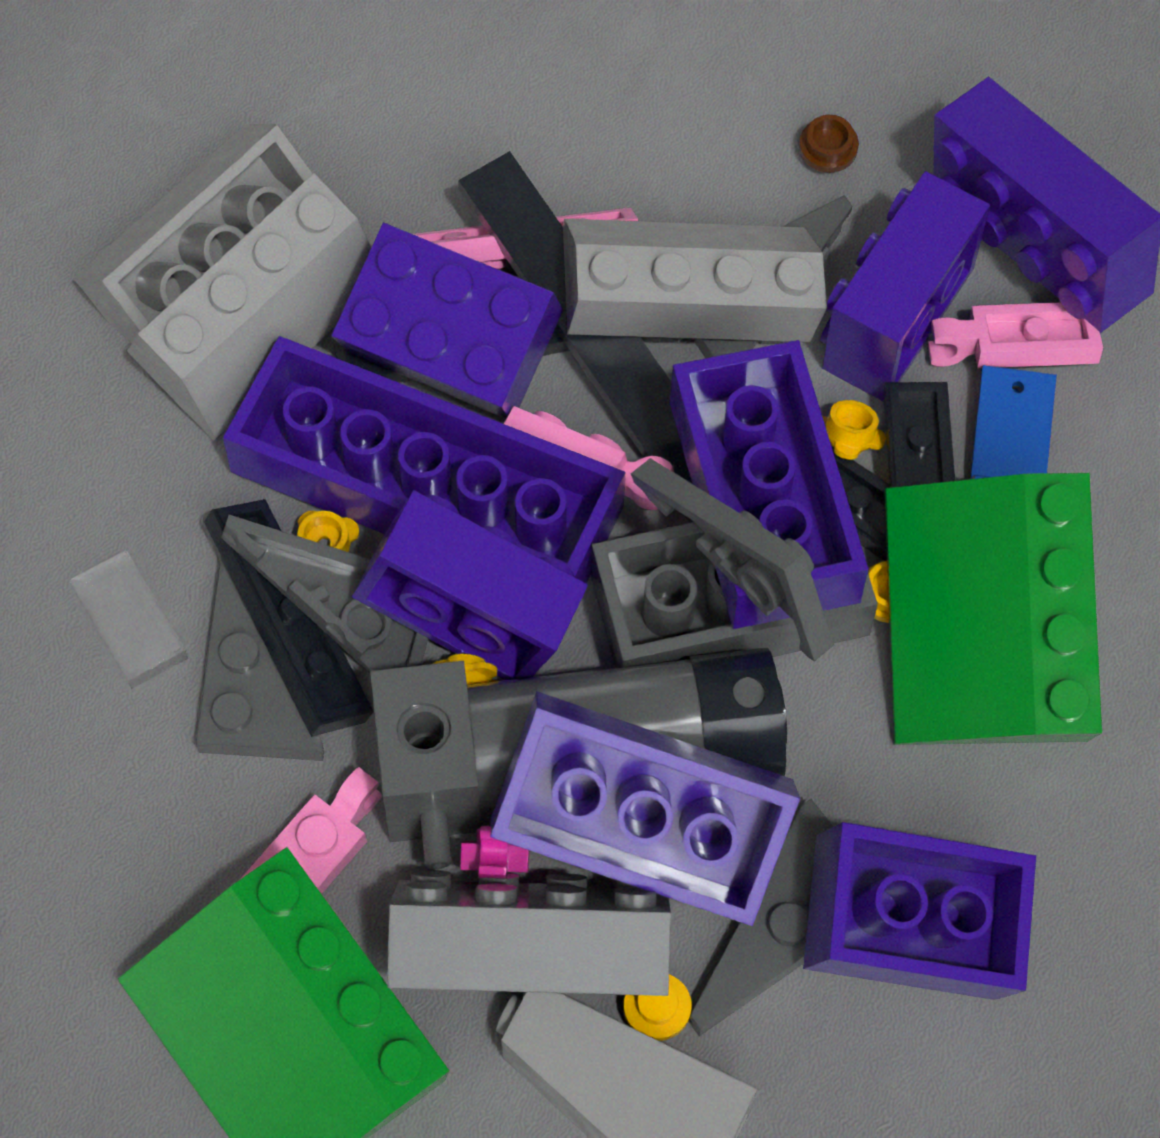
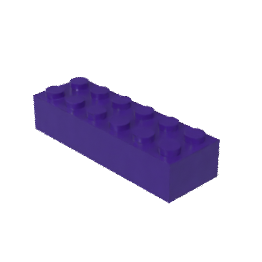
[223,336,626,584]

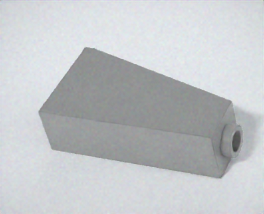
[496,992,757,1138]

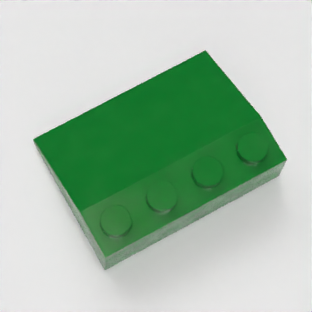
[884,473,1102,745]
[118,847,450,1138]

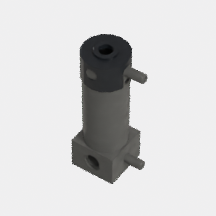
[370,647,787,869]

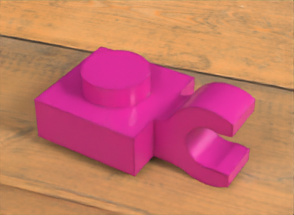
[460,826,530,879]

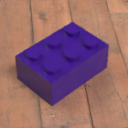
[820,171,990,402]
[331,222,563,419]
[352,490,588,680]
[803,822,1037,1000]

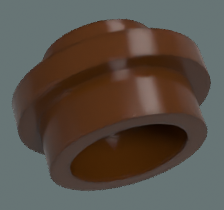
[799,114,859,173]

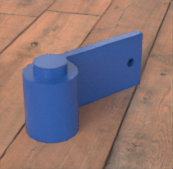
[970,365,1057,479]

